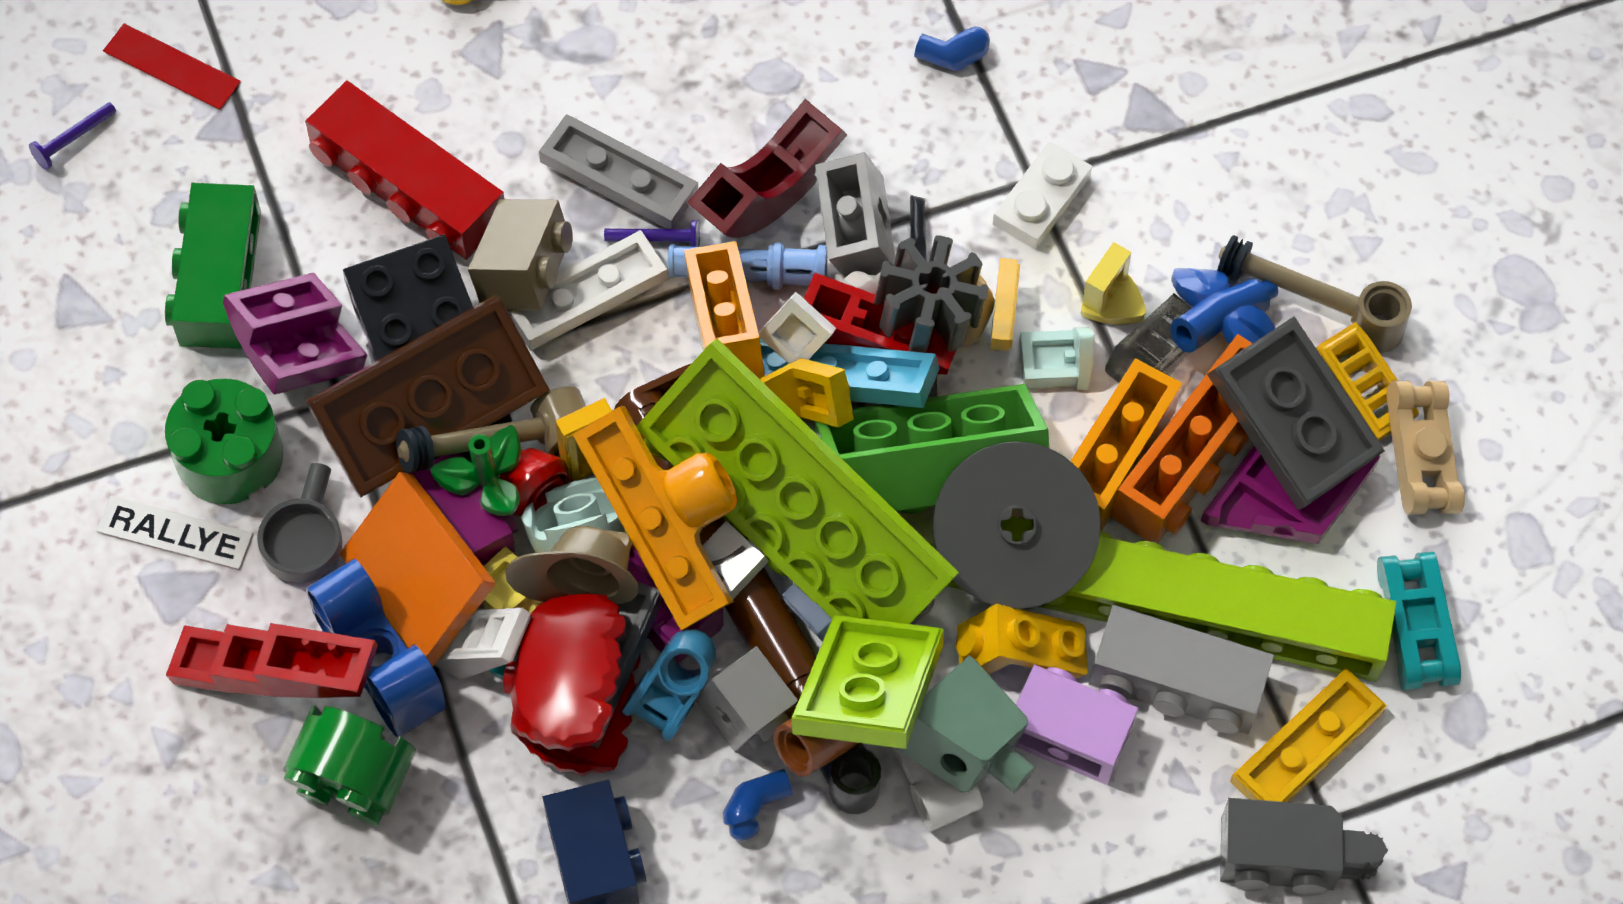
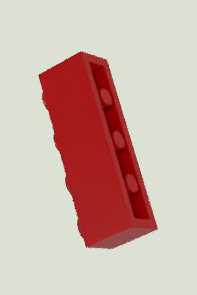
[305,80,505,260]

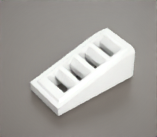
[435,608,531,680]

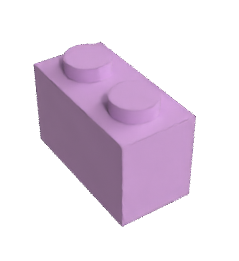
[1015,664,1138,786]

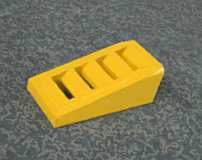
[1316,322,1419,441]

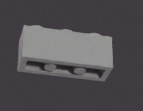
[1089,605,1274,735]

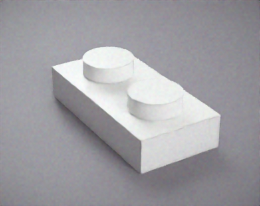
[992,141,1093,250]

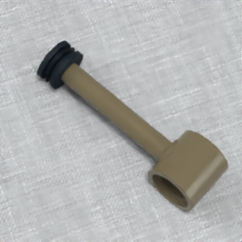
[1217,235,1412,353]
[396,386,586,473]

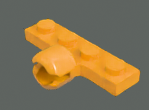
[572,406,737,630]

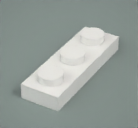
[507,230,668,351]

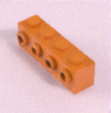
[1111,334,1253,544]

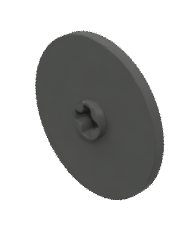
[933,441,1101,609]

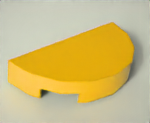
[990,258,1020,351]

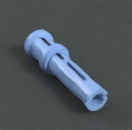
[668,242,828,290]

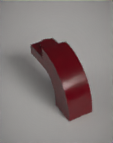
[687,99,847,238]

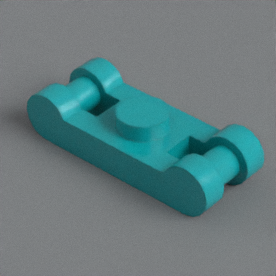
[1377,552,1461,691]

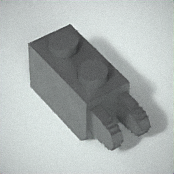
[1220,798,1388,896]

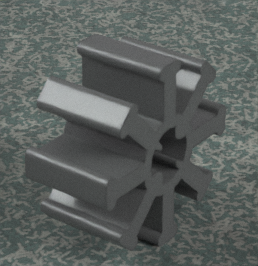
[874,235,989,353]

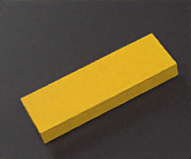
[1230,668,1387,802]

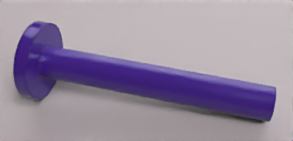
[28,102,117,170]
[604,220,700,247]

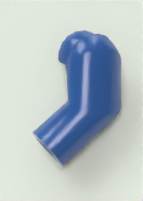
[914,26,990,71]
[723,769,793,841]

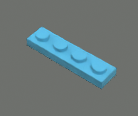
[760,339,939,408]

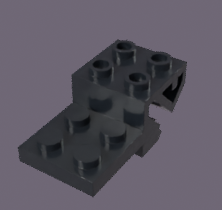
[343,234,513,463]

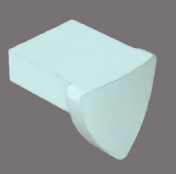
[1019,327,1095,390]

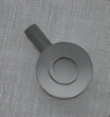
[257,463,343,583]

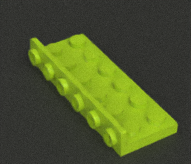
[636,338,959,624]

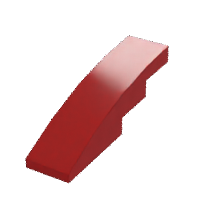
[166,623,378,698]

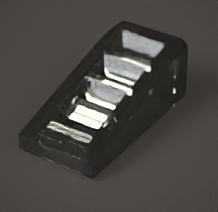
[1105,293,1193,383]

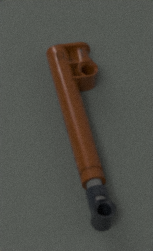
[614,363,881,814]

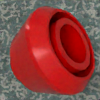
[499,448,569,518]

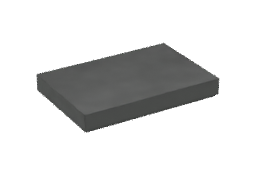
[1207,316,1385,510]

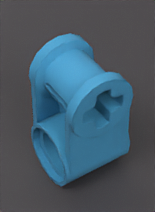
[621,629,716,742]

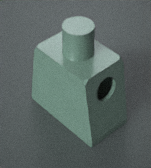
[895,655,1036,793]

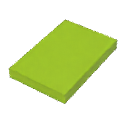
[792,615,944,749]

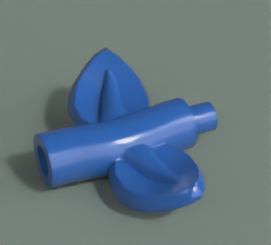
[1170,268,1279,353]

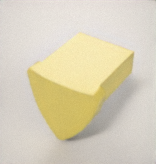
[1080,242,1146,325]

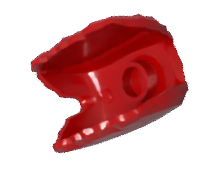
[503,594,641,777]

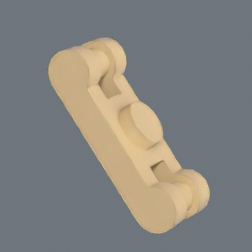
[1387,381,1465,514]

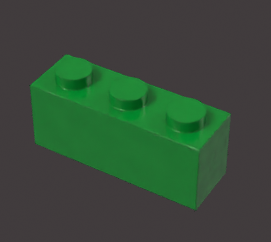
[165,182,261,349]

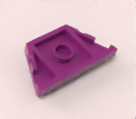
[1201,445,1380,544]

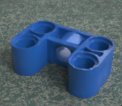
[306,559,446,738]

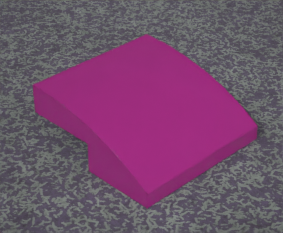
[223,272,367,395]

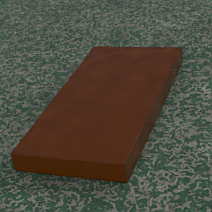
[305,295,550,498]

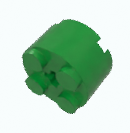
[165,378,283,505]
[283,705,416,825]

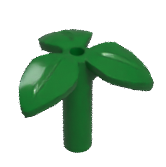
[430,425,521,516]

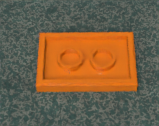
[339,472,496,667]

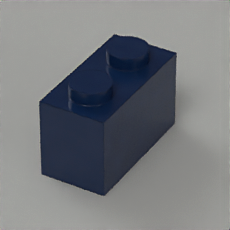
[542,779,647,904]

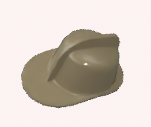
[505,526,639,604]

